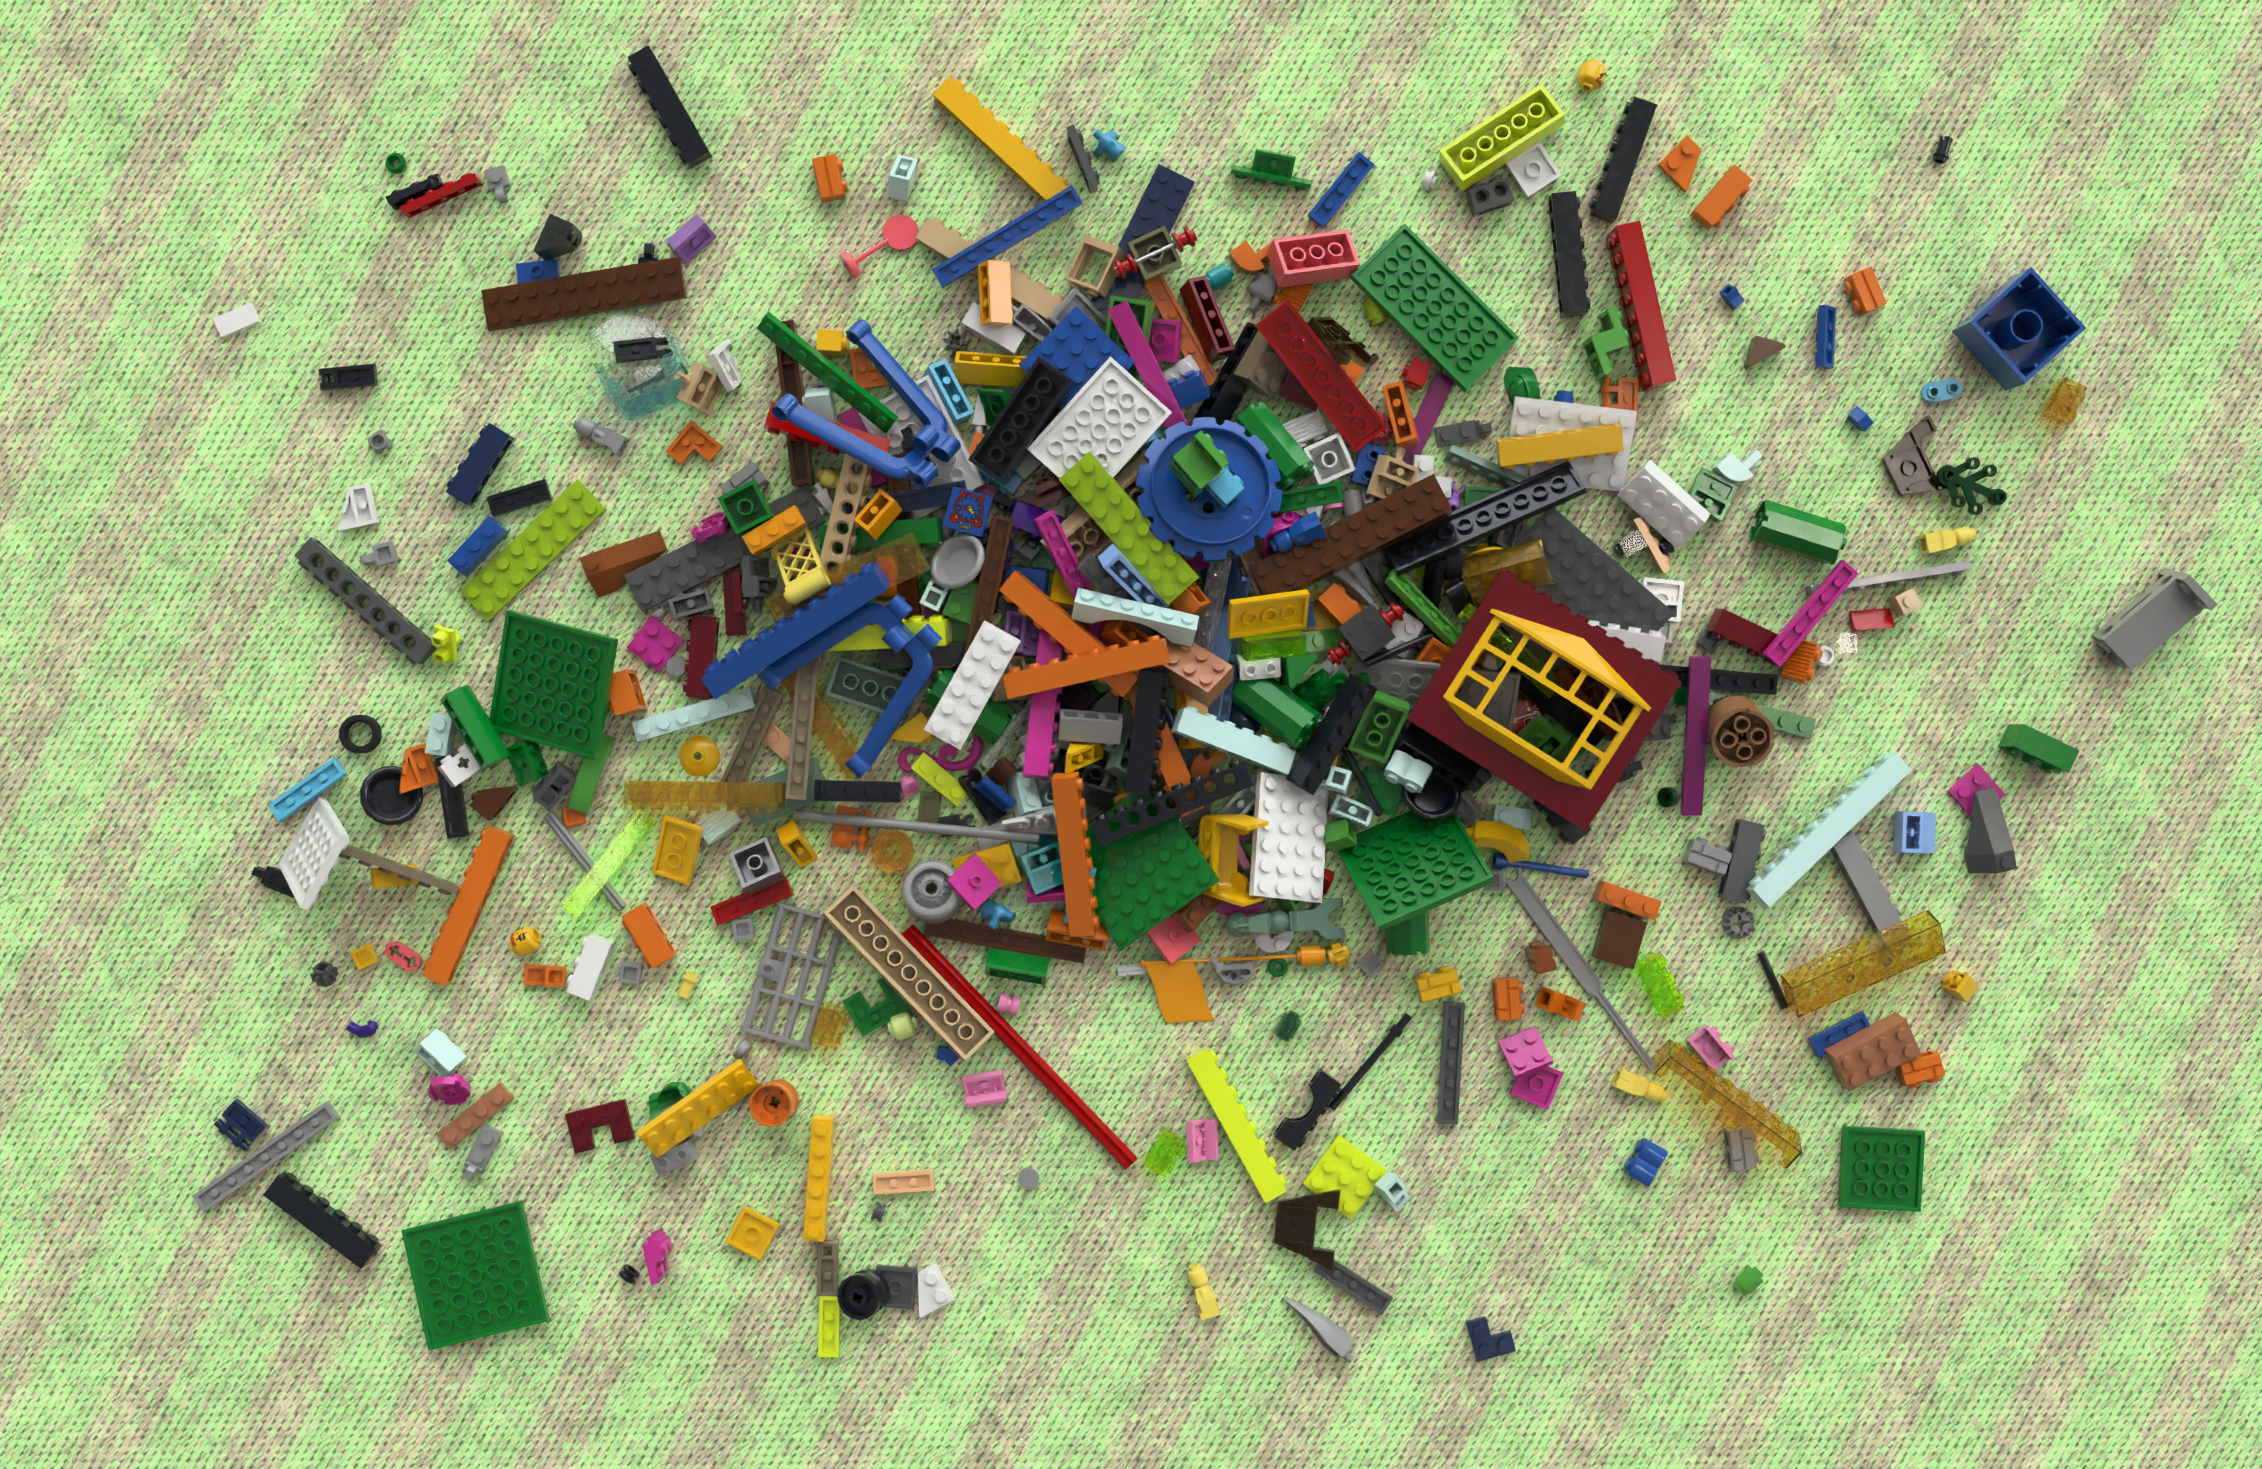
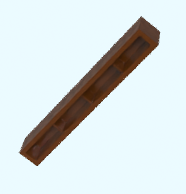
[775,320,815,487]

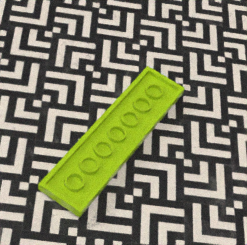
[1059,452,1199,605]
[460,479,607,621]

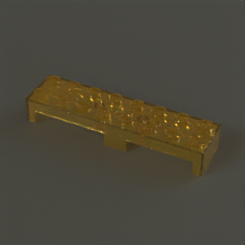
[1780,910,1946,1018]
[1654,1039,1803,1168]

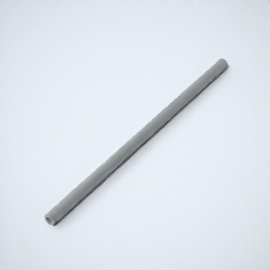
[795,810,1040,843]

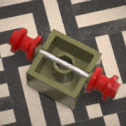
[1112,226,1197,285]

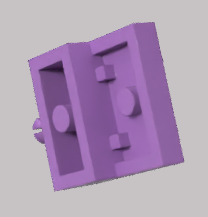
[1000,610,1040,658]

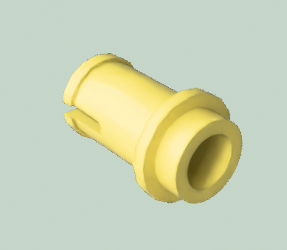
[677,971,698,999]

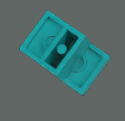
[1010,834,1064,895]

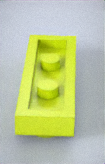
[910,752,967,807]
[818,1296,840,1358]

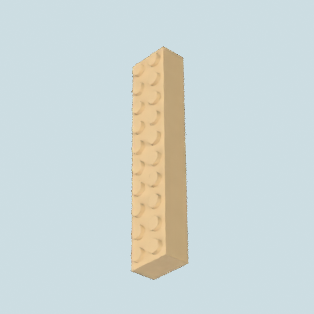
[822,885,994,1061]

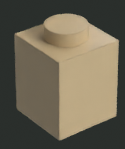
[1887,588,1922,616]

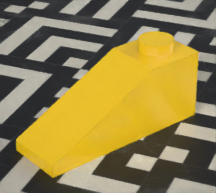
[1065,741,1104,773]

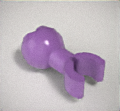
[1448,481,1466,511]

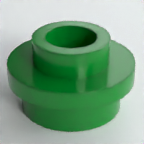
[385,153,407,174]
[1267,959,1288,977]

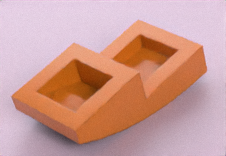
[523,963,567,987]

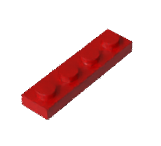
[400,173,483,218]
[710,876,794,926]

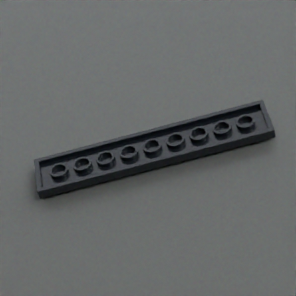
[1383,461,1587,576]

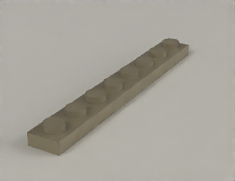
[785,656,819,801]

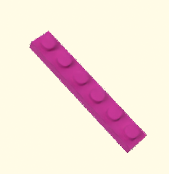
[1762,560,1858,667]

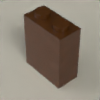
[1591,908,1647,969]

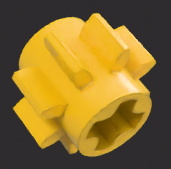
[1326,941,1351,968]

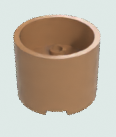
[1707,695,1774,768]

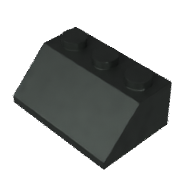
[1049,748,1117,810]

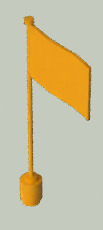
[1140,945,1326,1023]

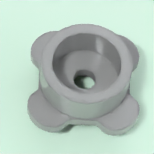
[368,430,393,454]

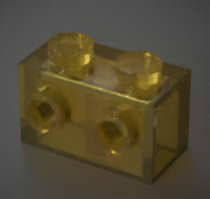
[2040,377,2087,426]
[811,1001,850,1049]

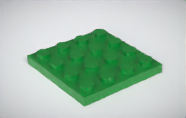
[1838,1125,1925,1212]

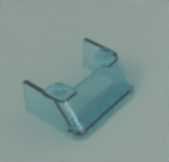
[593,331,690,421]

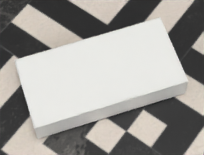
[213,302,261,338]

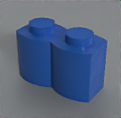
[1624,1138,1668,1187]

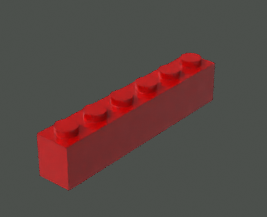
[764,402,891,455]

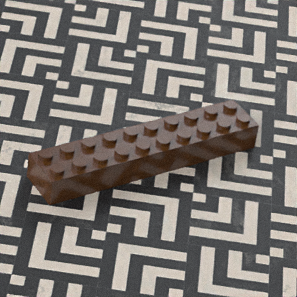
[1249,474,1452,595]

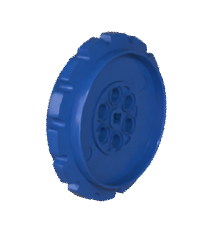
[1136,417,1282,562]

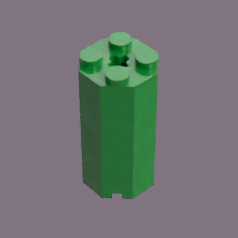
[1235,400,1315,491]
[1750,500,1847,565]
[923,667,1017,746]
[1231,678,1322,749]
[1386,911,1430,955]

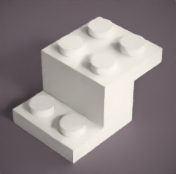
[1641,577,1684,644]

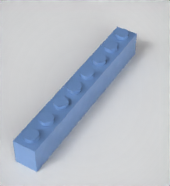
[1208,576,1251,722]

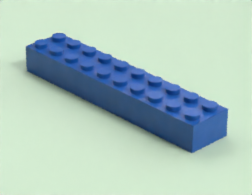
[701,561,891,699]

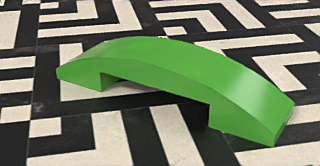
[568,734,616,815]

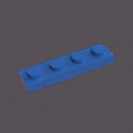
[1308,152,1375,229]

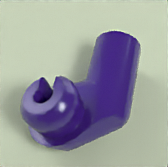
[346,1021,378,1038]

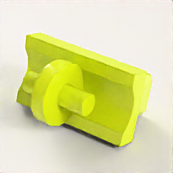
[431,624,461,664]

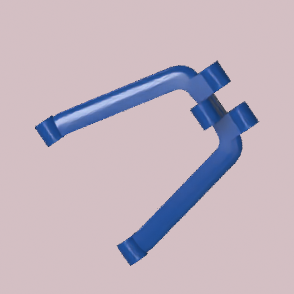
[772,319,961,488]
[757,594,942,779]

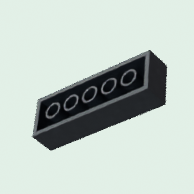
[968,356,1076,485]

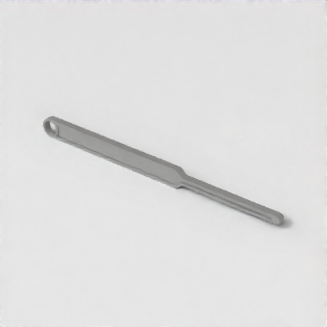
[1504,866,1657,1071]

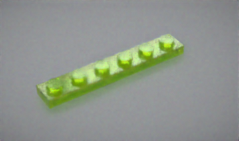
[1457,603,1561,698]
[561,810,656,919]

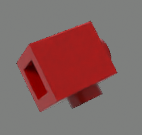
[1401,357,1433,391]

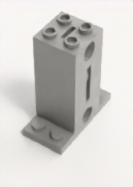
[2093,568,2218,670]

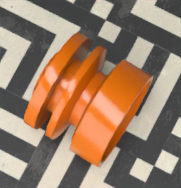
[749,1079,799,1127]

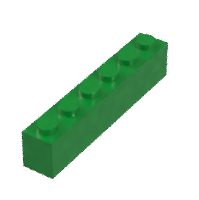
[819,518,944,553]

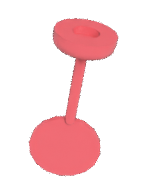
[839,215,919,279]

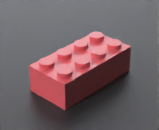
[1267,230,1360,288]

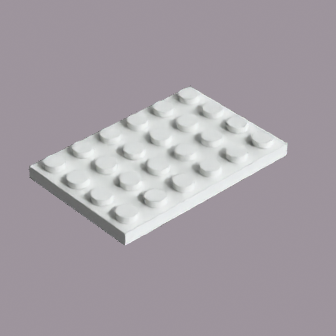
[1027,356,1172,479]
[859,375,985,519]
[1508,396,1637,491]
[1249,772,1329,903]
[279,795,349,910]

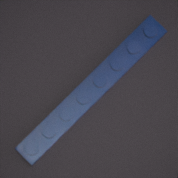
[932,185,1083,288]

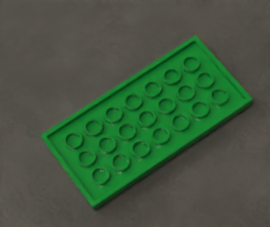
[1350,224,1519,393]

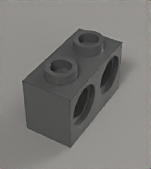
[1466,176,1515,217]
[532,761,576,811]

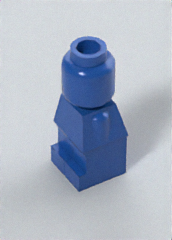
[1270,512,1327,552]

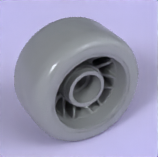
[902,860,963,924]

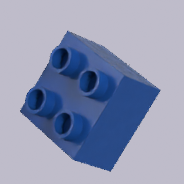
[1952,267,2086,391]

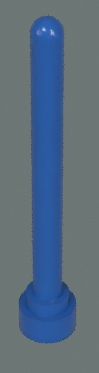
[1492,852,1589,878]

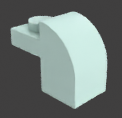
[1712,449,1762,483]
[1373,1171,1410,1212]

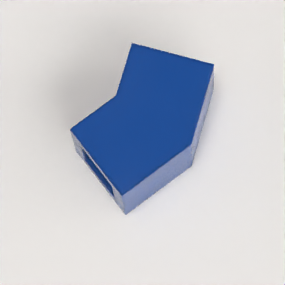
[1719,284,1745,310]
[1847,406,1874,431]
[936,1045,959,1067]

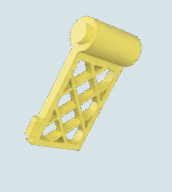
[770,526,831,605]

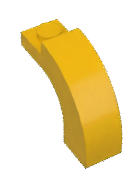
[1465,821,1529,863]

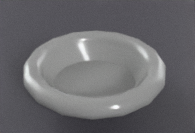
[931,534,985,589]

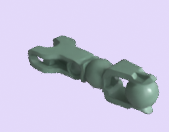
[1224,898,1345,939]

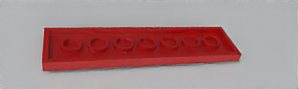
[1255,299,1388,453]

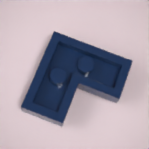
[1466,1316,1516,1362]

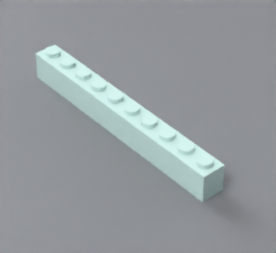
[1746,752,1912,908]

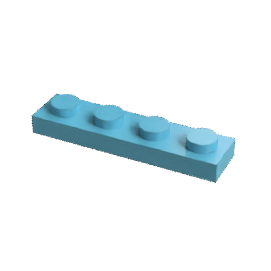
[268,757,348,822]

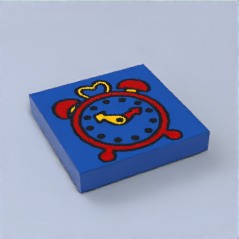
[943,486,993,537]

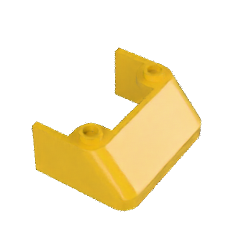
[1198,814,1269,907]

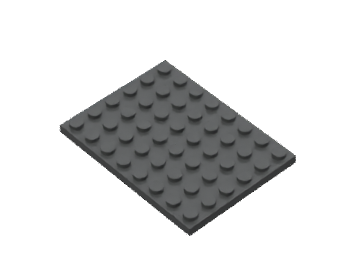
[1470,508,1675,672]

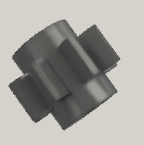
[943,329,969,355]
[310,962,339,987]

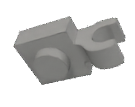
[484,165,511,204]
[359,541,399,567]

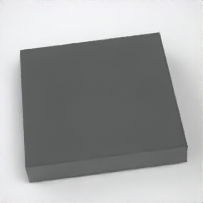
[876,1264,917,1309]

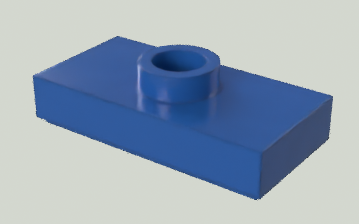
[516,259,560,284]
[974,776,1016,812]

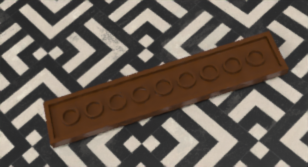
[481,257,687,331]

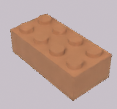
[1149,634,1233,707]
[1824,1012,1921,1091]

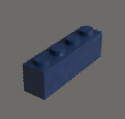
[445,423,515,507]

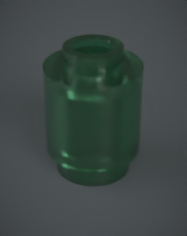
[1275,1010,1302,1042]

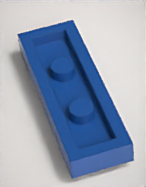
[1815,305,1836,369]
[1807,1011,1870,1058]

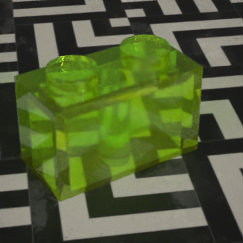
[1143,1127,1187,1177]

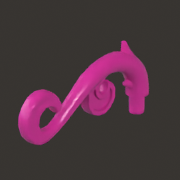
[898,733,984,774]

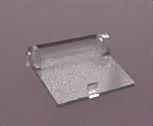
[588,306,685,393]

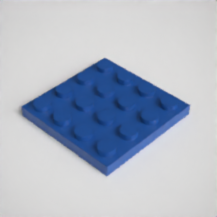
[1019,306,1135,408]

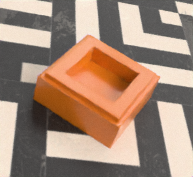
[561,807,587,828]

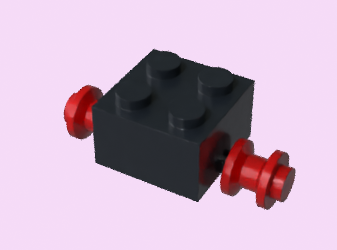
[1326,603,1405,666]

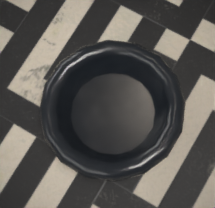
[360,766,423,825]
[1402,772,1462,821]

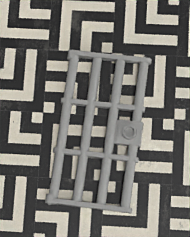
[740,902,842,1050]

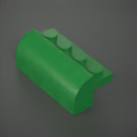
[440,685,511,771]

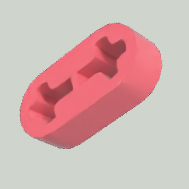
[385,941,423,971]

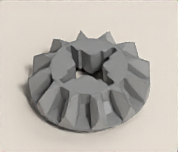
[1722,907,1755,939]

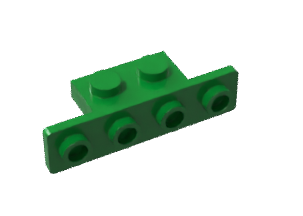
[1231,149,1311,190]
[1293,668,1348,711]

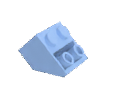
[1893,811,1936,853]

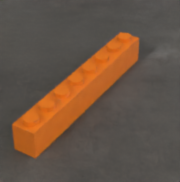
[999,571,1139,697]
[1002,635,1171,699]
[1124,670,1204,817]
[1051,772,1100,937]
[423,825,515,986]

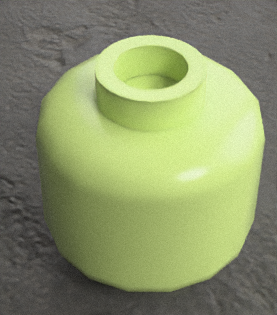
[887,1011,919,1041]

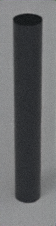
[1757,951,1789,1009]

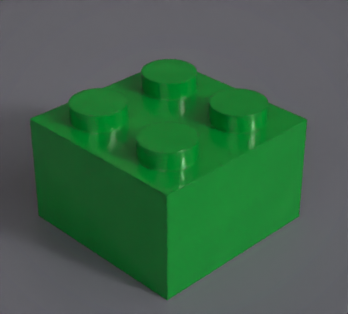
[717,479,775,537]

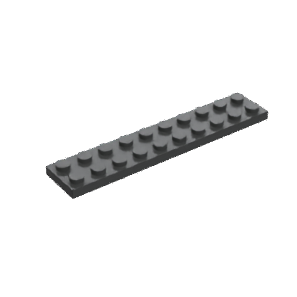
[624,485,826,612]

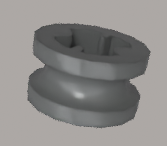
[871,1202,886,1222]

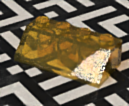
[1462,539,1554,604]

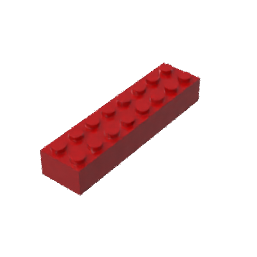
[1606,221,1676,392]

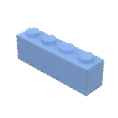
[1098,544,1170,608]

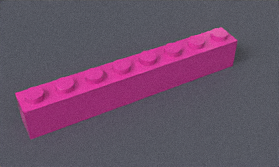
[1023,629,1066,780]

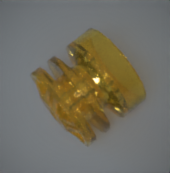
[871,829,914,872]

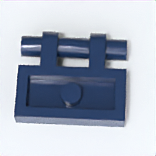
[214,1099,268,1152]

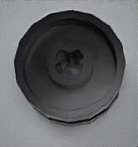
[837,1268,890,1320]

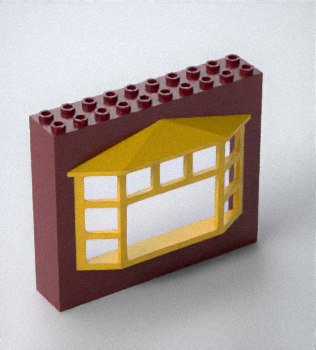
[1406,569,1682,831]

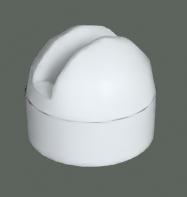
[649,603,665,618]

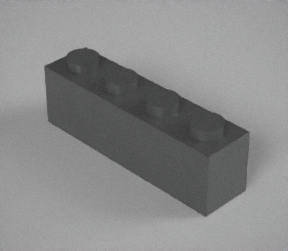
[1717,819,1766,904]

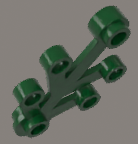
[1936,457,2007,515]

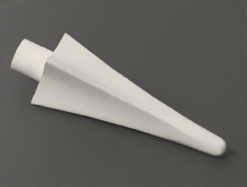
[972,385,987,434]
[813,483,843,524]

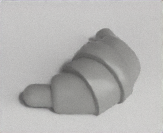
[1209,955,1256,986]

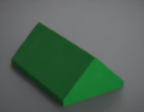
[1280,653,1318,689]
[985,948,1049,985]

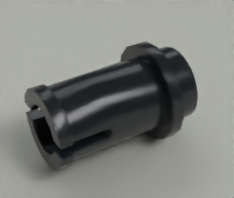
[1933,136,1953,164]

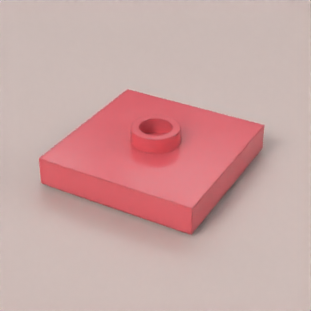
[1146,916,1201,965]

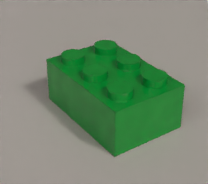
[1998,724,2080,774]

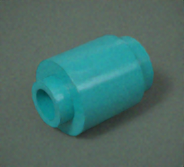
[1206,263,1234,291]

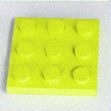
[1302,1134,1387,1220]

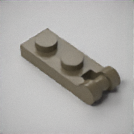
[817,1238,839,1296]

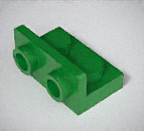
[507,740,548,786]

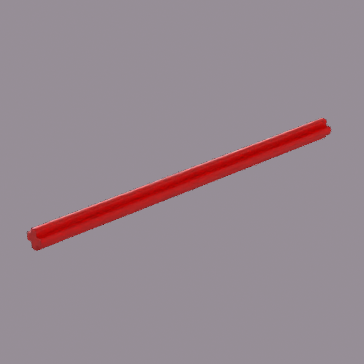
[901,924,1137,1170]

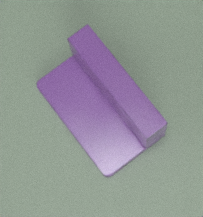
[667,214,717,263]

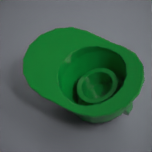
[1504,367,1540,406]

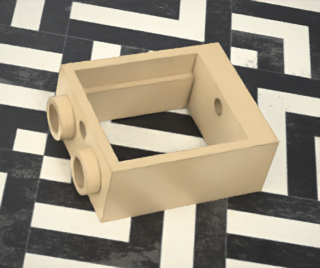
[1065,234,1126,298]

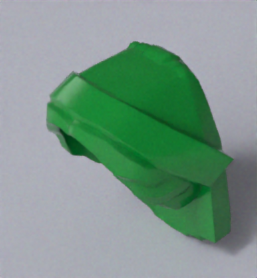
[649,1082,693,1119]

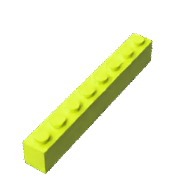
[1186,1047,1287,1203]

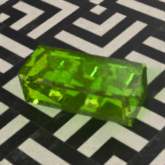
[1240,629,1306,661]
[1635,951,1685,1018]

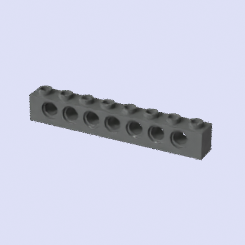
[294,537,436,664]

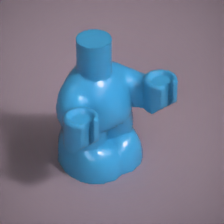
[1093,129,1126,163]
[981,898,1016,929]

